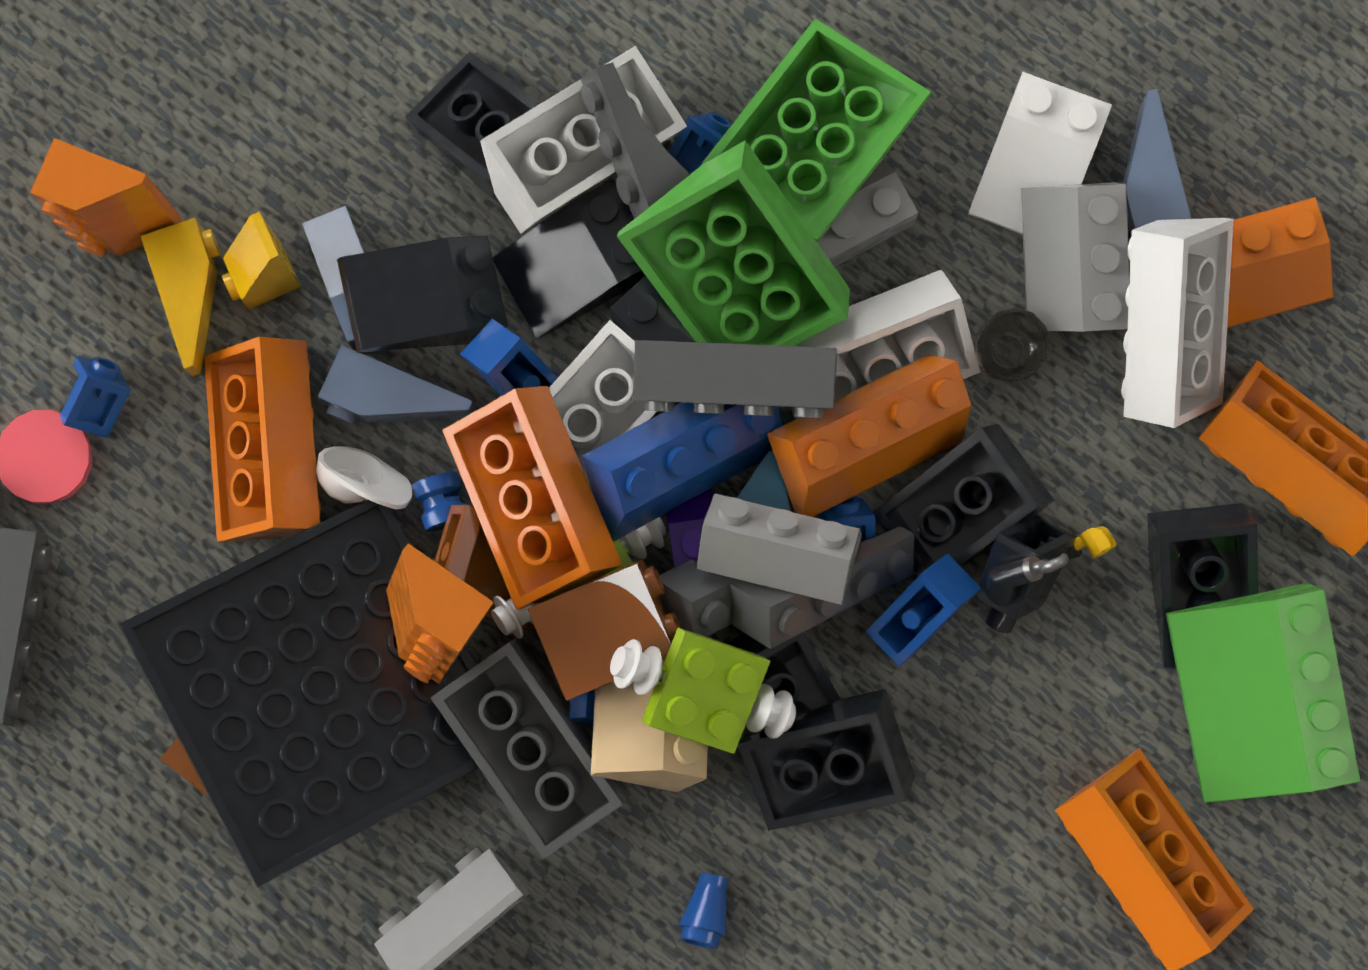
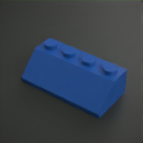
[581,402,783,542]

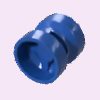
[412,471,467,532]

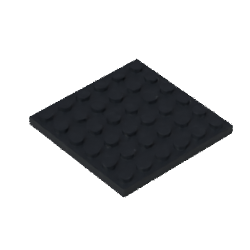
[119,500,479,888]

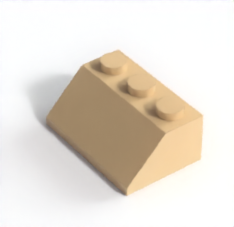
[591,637,712,792]

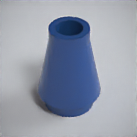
[678,873,728,949]

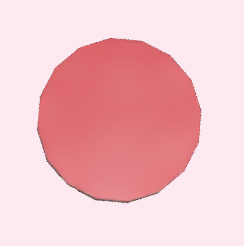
[0,410,92,505]

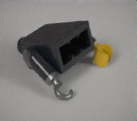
[976,514,1117,633]

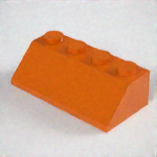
[30,138,184,257]
[1128,197,1333,328]
[204,336,321,543]
[767,354,971,517]
[1198,360,1368,557]
[442,386,623,610]
[386,544,493,684]
[1055,748,1254,970]

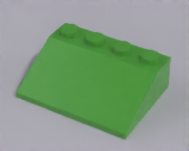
[702,18,931,243]
[617,141,850,346]
[1166,583,1360,803]

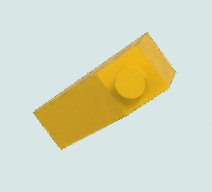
[222,211,301,310]
[141,218,221,377]

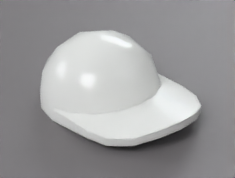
[316,446,412,510]

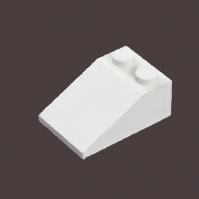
[968,72,1112,235]

